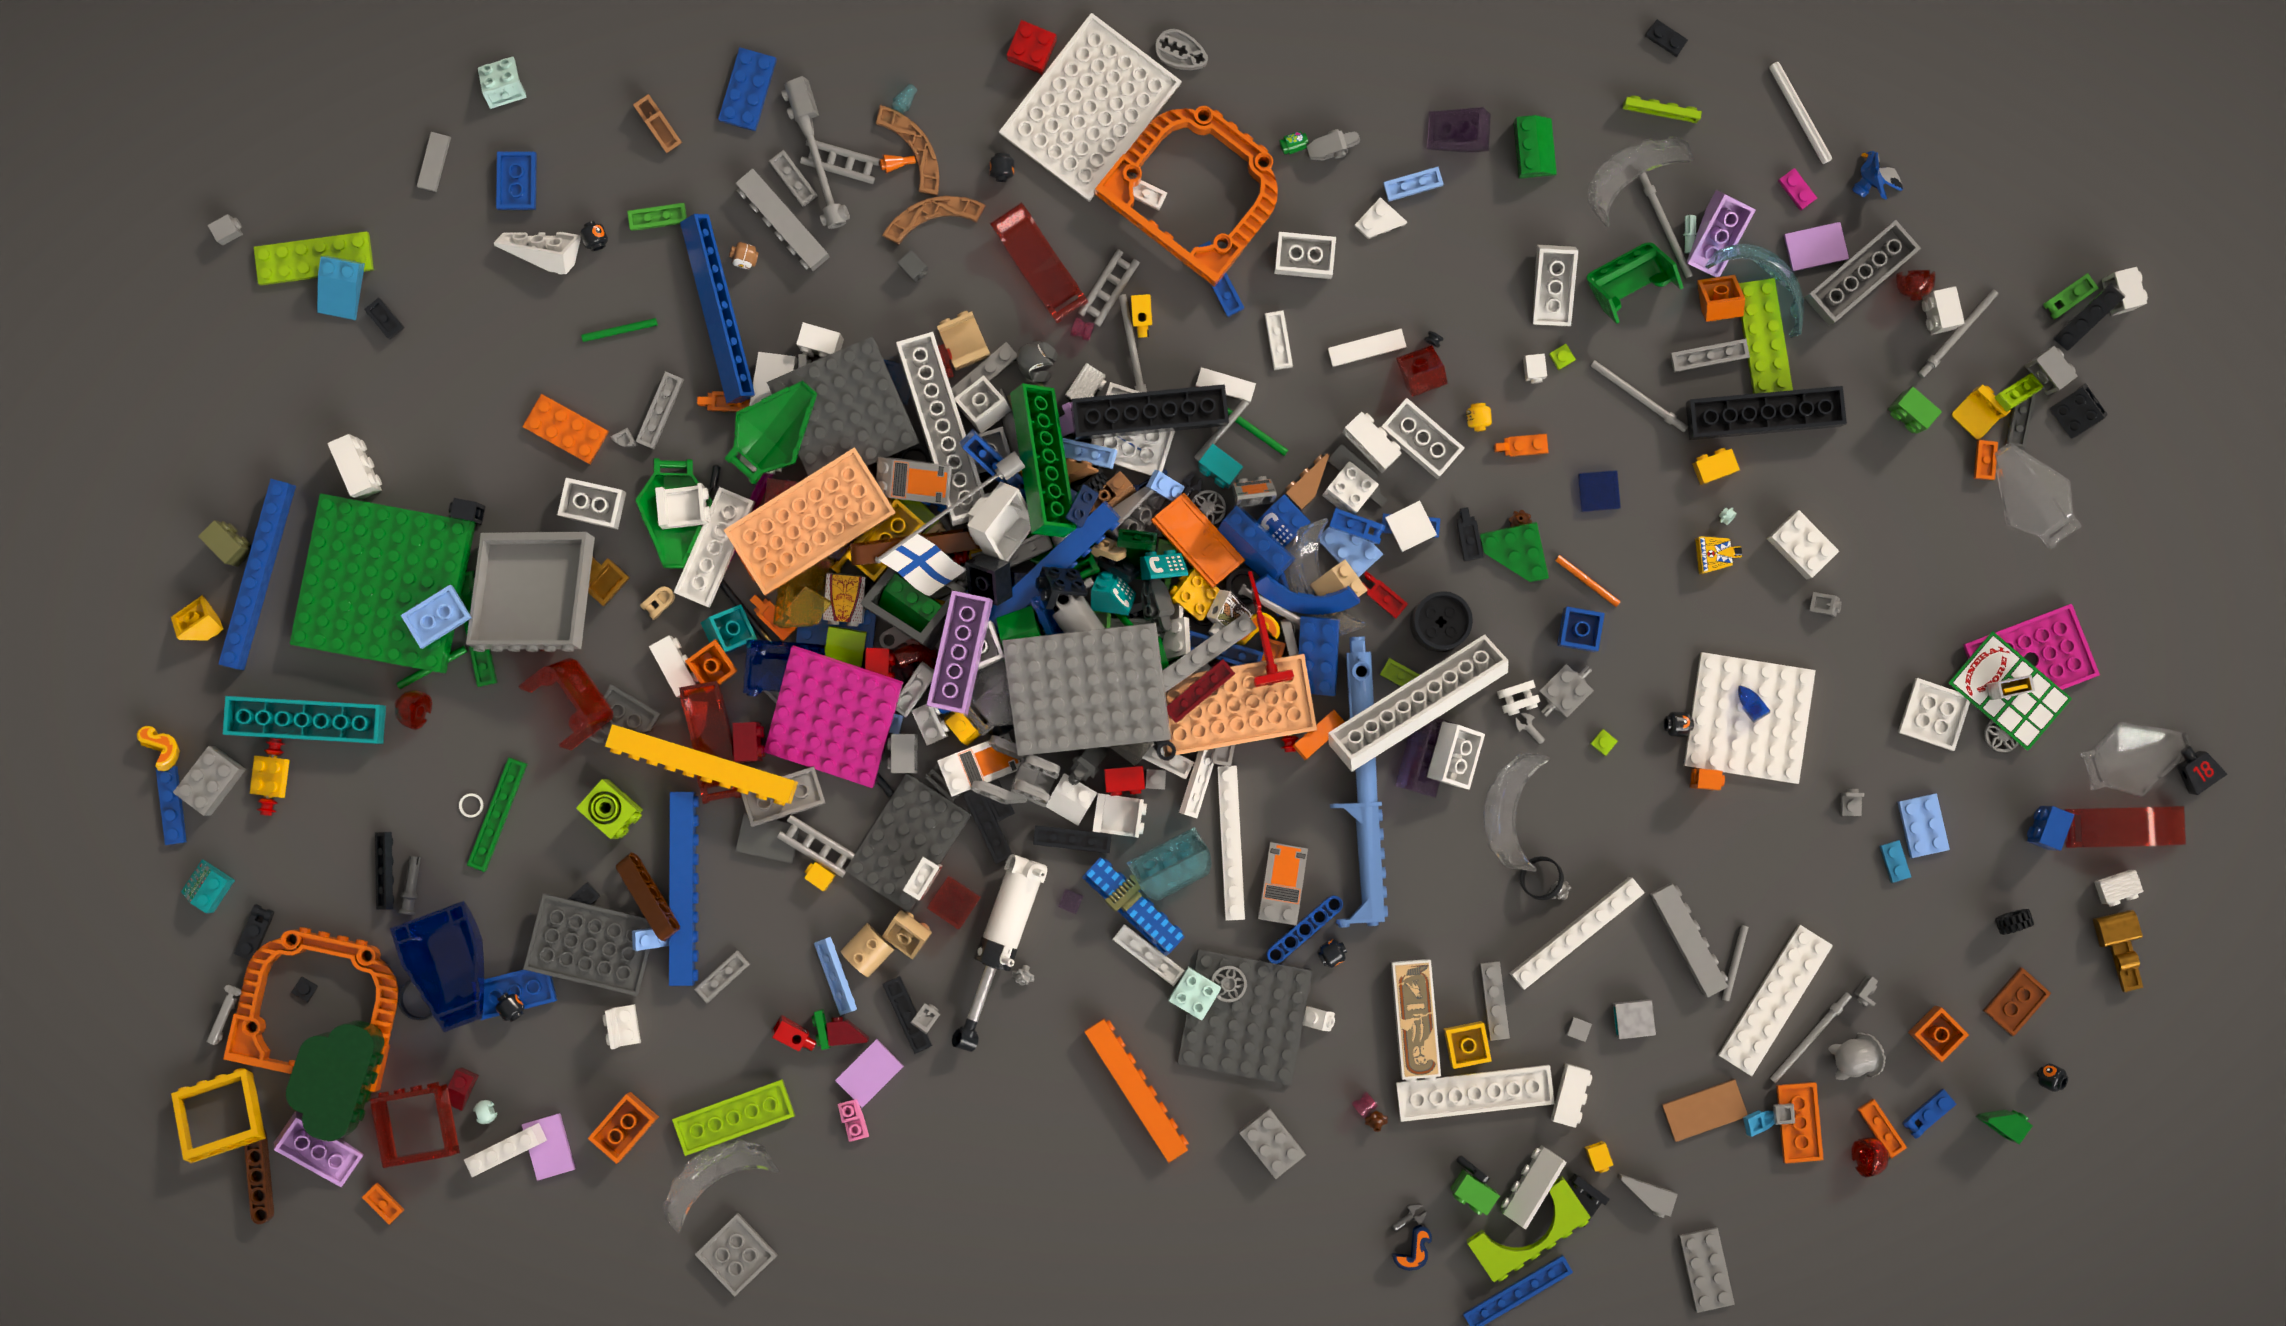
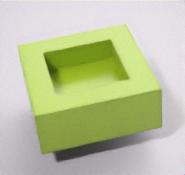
[1549,344,1576,370]
[1590,729,1618,756]

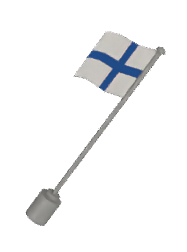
[875,451,1025,596]

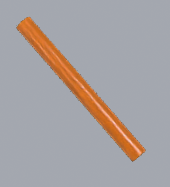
[1555,555,1620,607]

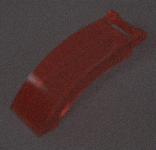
[990,202,1089,323]
[679,681,742,804]
[2064,806,2186,848]

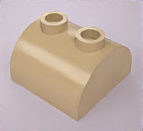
[882,910,932,960]
[840,923,895,977]

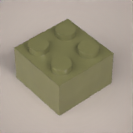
[198,520,251,567]

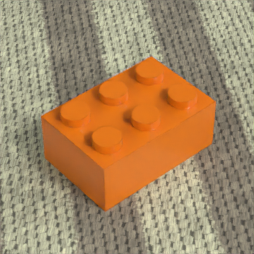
[588,1092,659,1164]

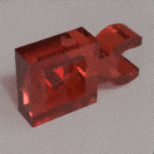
[938,344,954,379]

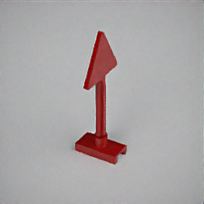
[1248,571,1294,687]

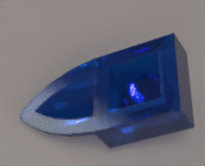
[1738,686,1770,723]

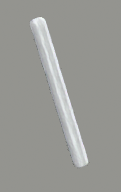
[1769,62,1832,164]

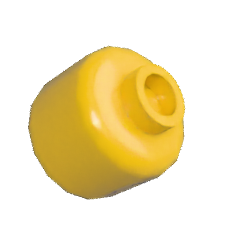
[1466,403,1492,432]

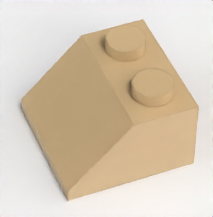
[1309,559,1368,617]

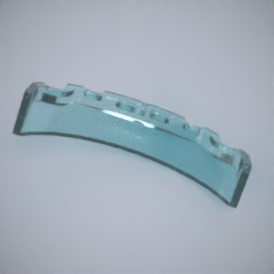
[1705,244,1804,338]

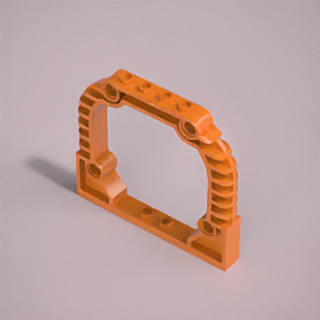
[1094,106,1278,287]
[223,927,399,1092]

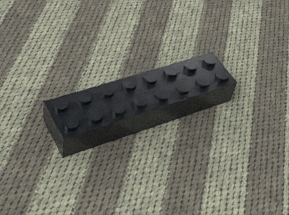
[1071,384,1229,440]
[1686,386,1847,440]

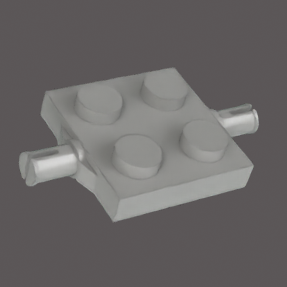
[1539,664,1594,718]

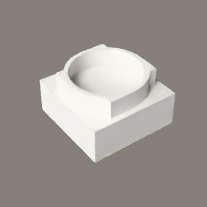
[967,481,1031,562]

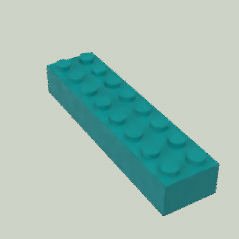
[223,696,386,744]

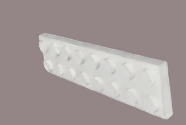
[1718,924,1833,1076]
[1396,1065,1555,1122]

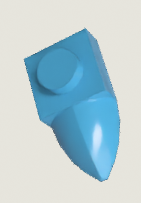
[1743,1110,1774,1137]

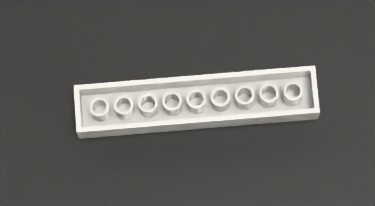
[896,332,985,526]
[1328,634,1508,771]

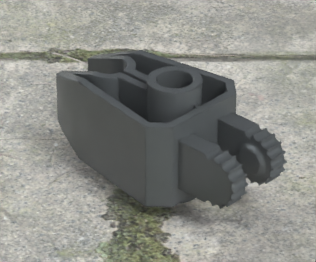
[1141,579,1175,634]
[1068,747,1108,785]

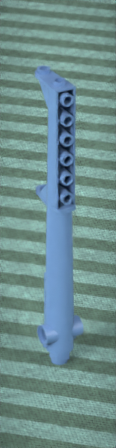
[1330,636,1388,928]

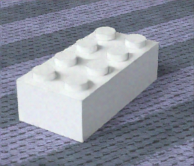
[1381,398,1464,479]

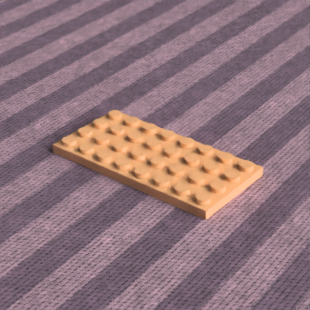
[724,447,896,596]
[1163,654,1317,757]

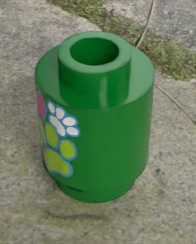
[1279,131,1309,155]

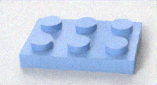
[1316,527,1383,577]
[401,585,472,649]
[1897,794,1950,858]

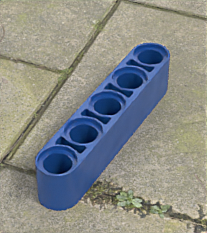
[1266,895,1343,964]

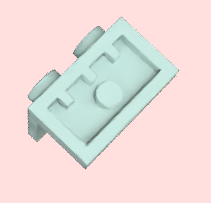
[478,57,527,109]
[1168,966,1221,1020]

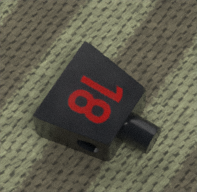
[2177,746,2228,795]

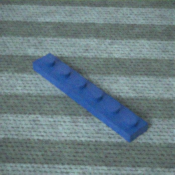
[1462,1255,1573,1326]

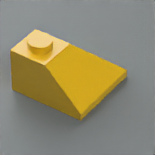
[171,595,223,641]

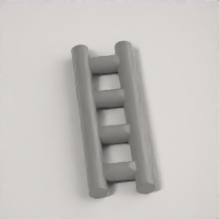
[800,140,880,184]
[1077,249,1140,327]
[777,815,855,878]

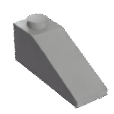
[1618,1174,1678,1218]

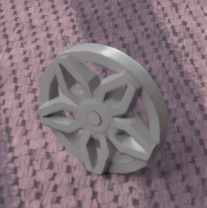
[1192,490,1226,525]
[1984,720,2019,752]
[1211,966,1247,1002]

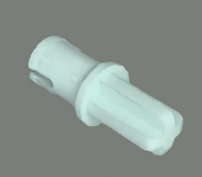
[1683,215,1697,254]

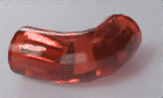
[893,644,938,670]

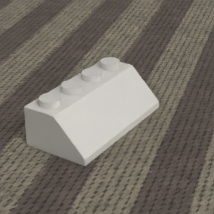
[1501,1145,1567,1229]

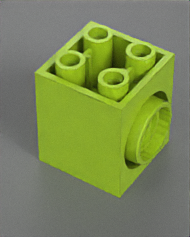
[576,779,643,839]

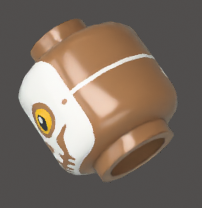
[729,242,759,269]

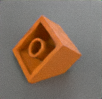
[1697,275,1745,322]
[685,639,737,692]

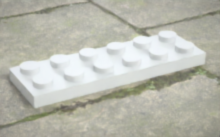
[674,487,755,608]

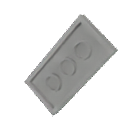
[741,766,826,827]
[1679,1227,1735,1313]

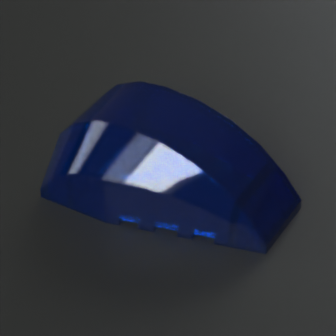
[390,901,484,1032]

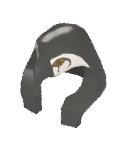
[1017,341,1058,382]

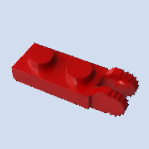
[1362,571,1408,619]

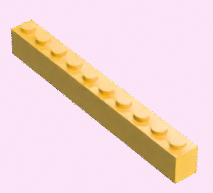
[605,724,798,806]

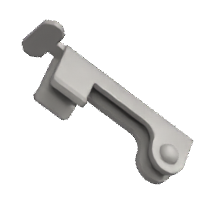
[206,984,242,1045]

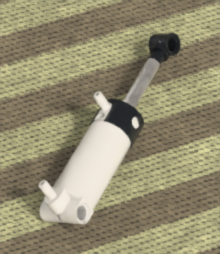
[952,854,1047,1052]

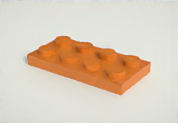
[523,394,609,465]
[1776,1082,1824,1163]

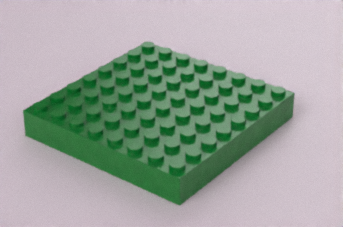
[290,494,476,674]

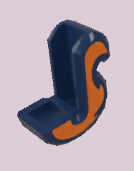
[1391,1225,1432,1271]

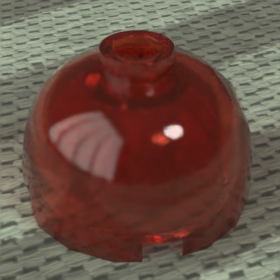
[1896,270,1935,301]
[395,690,432,730]
[1852,1137,1889,1177]

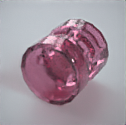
[1070,317,1095,341]
[1352,1092,1378,1118]

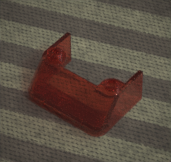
[518,658,613,750]

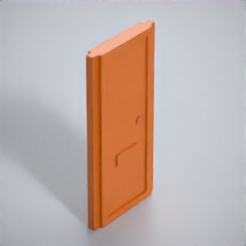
[1151,493,1245,589]

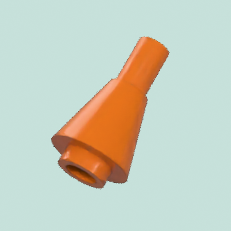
[880,155,916,173]

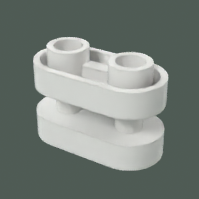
[1497,680,1540,716]

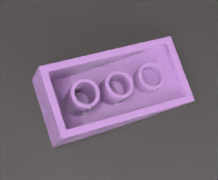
[1686,190,1756,277]
[274,1111,364,1187]

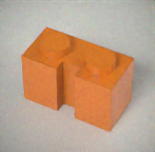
[1690,769,1725,790]

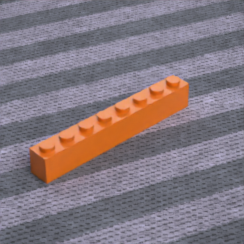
[1084,1018,1189,1163]

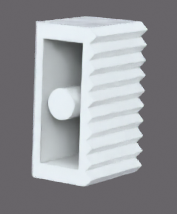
[1065,363,1107,400]
[2094,870,2143,906]

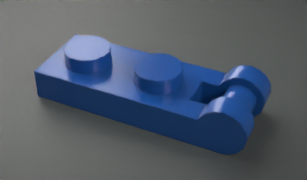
[1329,508,1386,545]
[1902,1089,1957,1139]

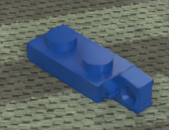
[1030,595,1063,635]

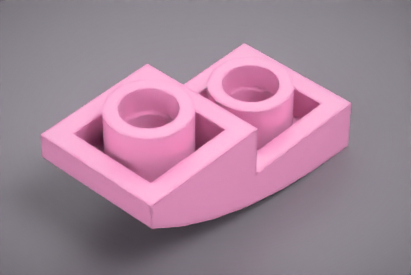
[838,1099,869,1142]

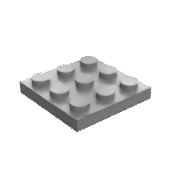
[695,1213,778,1297]

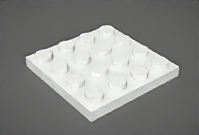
[1091,382,1175,476]

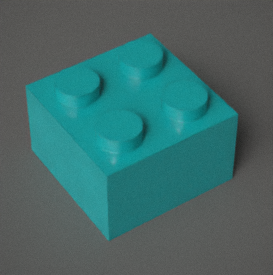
[1198,443,1243,489]

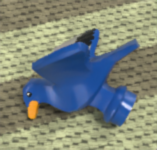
[1852,151,1903,200]

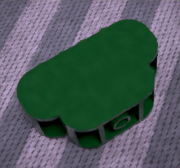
[286,1020,384,1141]

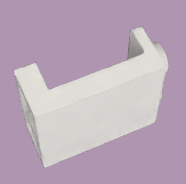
[655,483,711,529]
[1093,793,1147,838]

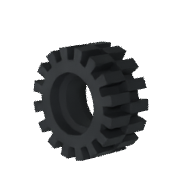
[1070,465,1107,493]
[1995,909,2034,935]

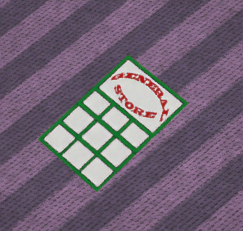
[1949,631,2072,751]

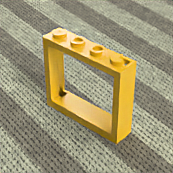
[171,1068,266,1163]

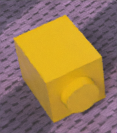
[804,862,836,891]
[1584,1141,1613,1173]

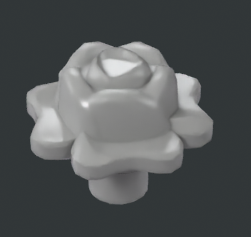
[1549,881,1571,900]
[1012,965,1034,985]

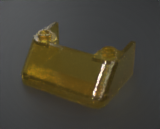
[773,556,836,628]

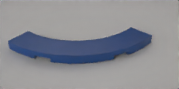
[1255,573,1360,615]

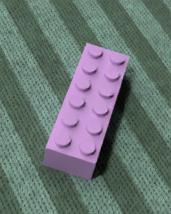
[927,591,993,715]

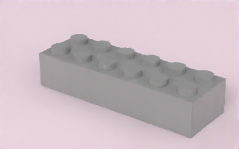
[1804,220,1921,326]

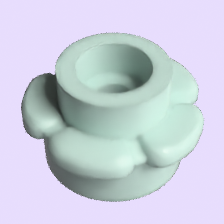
[1719,508,1737,525]

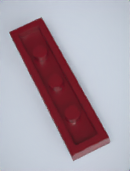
[1167,658,1235,723]

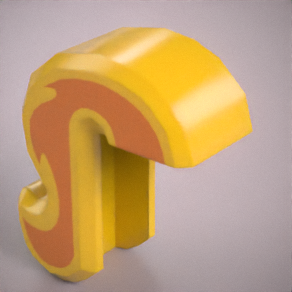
[1237,613,1280,645]
[137,726,180,771]

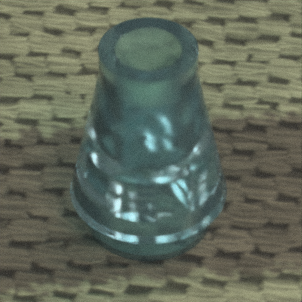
[892,84,918,113]

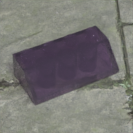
[1395,718,1455,798]

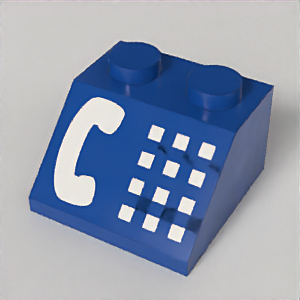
[1257,494,1311,548]

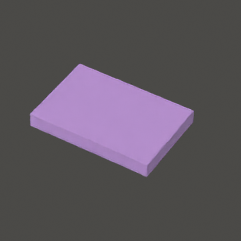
[1783,222,1849,272]
[835,1039,904,1108]
[522,1113,576,1181]

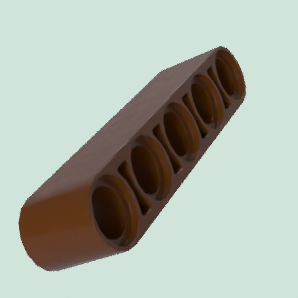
[616,852,680,941]
[244,1129,274,1224]

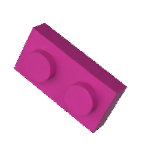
[1778,168,1817,211]

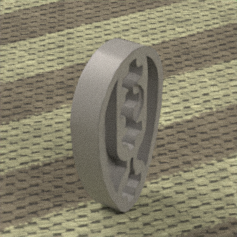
[1155,29,1208,70]

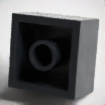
[965,553,1013,606]

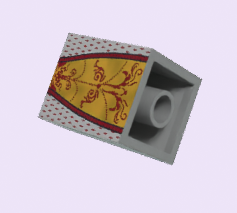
[823,573,869,627]

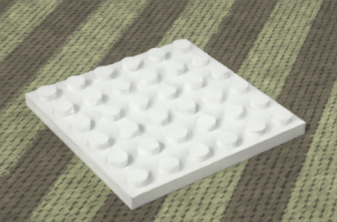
[1683,652,1816,784]

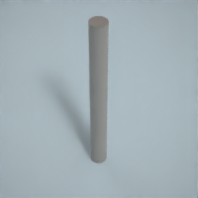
[1194,399,1249,461]
[1722,925,1749,1001]

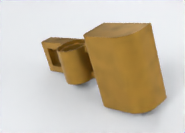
[588,556,630,606]
[2093,910,2144,992]

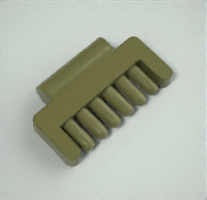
[1105,875,1143,912]

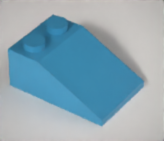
[317,256,365,320]

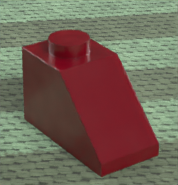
[827,1017,869,1046]
[444,1067,479,1111]

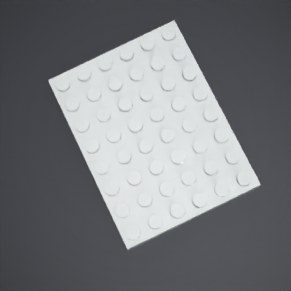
[999,13,1182,202]

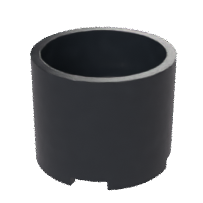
[1410,591,1473,652]

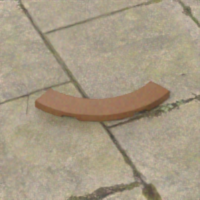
[876,105,939,196]
[882,196,986,245]

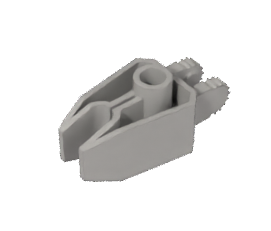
[1307,129,1361,161]

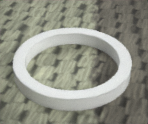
[459,793,484,817]

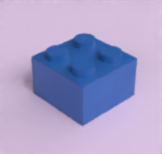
[1557,607,1605,652]
[2027,806,2075,851]

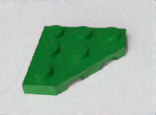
[1480,522,1549,582]

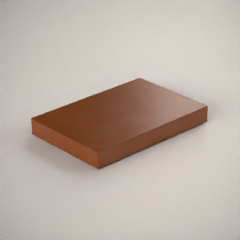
[1983,967,2051,1037]

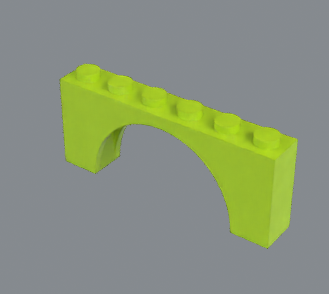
[1466,1175,1591,1282]

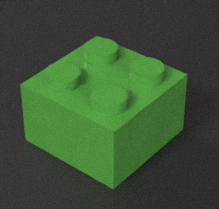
[1888,387,1942,434]
[1450,1169,1500,1215]

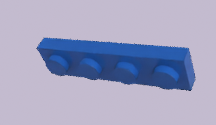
[1198,241,1244,318]
[156,766,187,845]

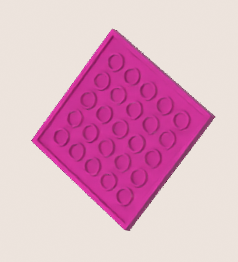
[765,645,903,788]

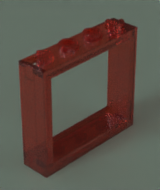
[370,1082,460,1168]

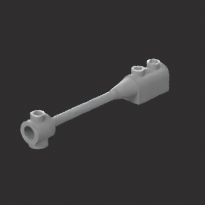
[781,76,850,229]

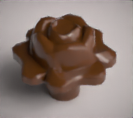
[1509,510,1532,527]
[1365,1111,1388,1132]

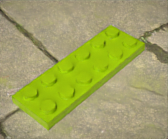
[254,231,374,286]
[1739,278,1793,394]
[672,1079,795,1156]

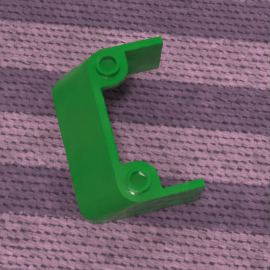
[1586,242,1684,324]

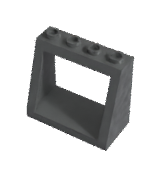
[860,567,968,651]

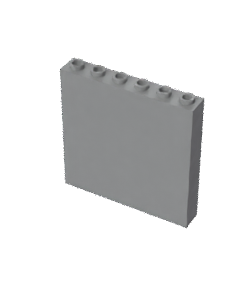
[466,532,595,652]

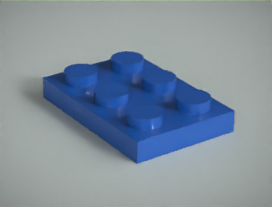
[496,152,537,210]

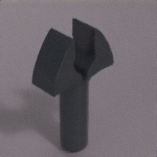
[705,465,721,498]
[1182,474,1202,497]
[1457,1156,1490,1184]

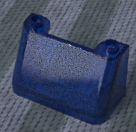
[743,639,825,696]

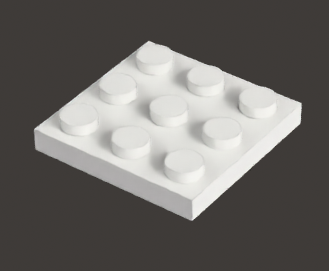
[1898,678,1970,751]

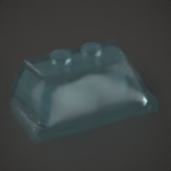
[1127,827,1211,901]

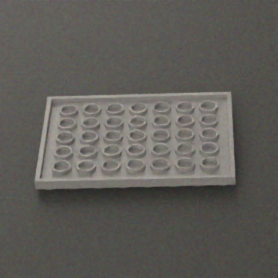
[1002,623,1171,756]

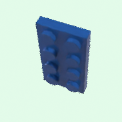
[718,47,777,131]
[796,604,876,649]
[1299,616,1340,696]
[472,969,557,1020]

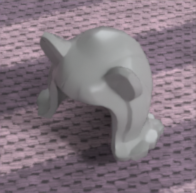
[1828,1032,1886,1080]

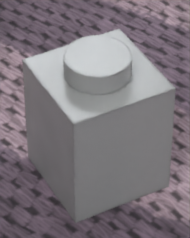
[208,214,243,245]

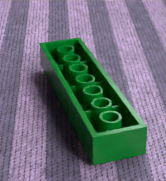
[1010,383,1077,538]

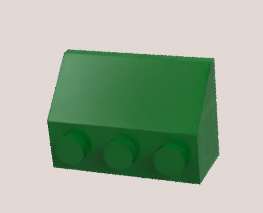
[1513,115,1557,179]
[878,574,943,633]

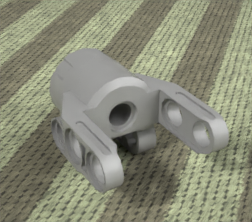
[971,735,1061,807]

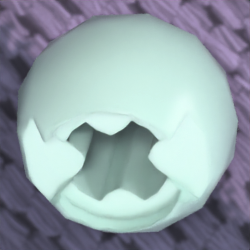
[473,1100,497,1124]

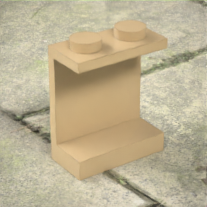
[937,311,990,371]

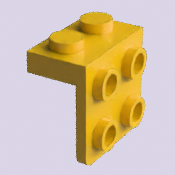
[1951,384,2011,440]
[1168,569,1220,621]

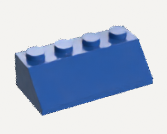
[1218,506,1296,580]

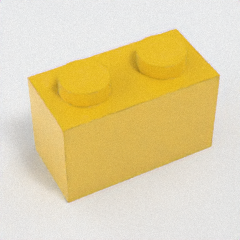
[1692,447,1740,485]

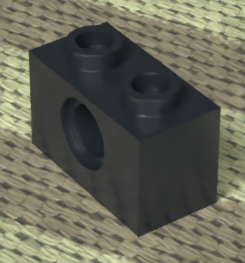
[449,498,486,525]

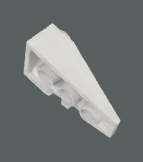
[494,232,581,274]

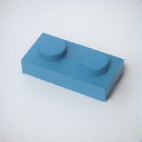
[1880,840,1911,883]

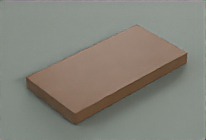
[1661,1079,1748,1142]

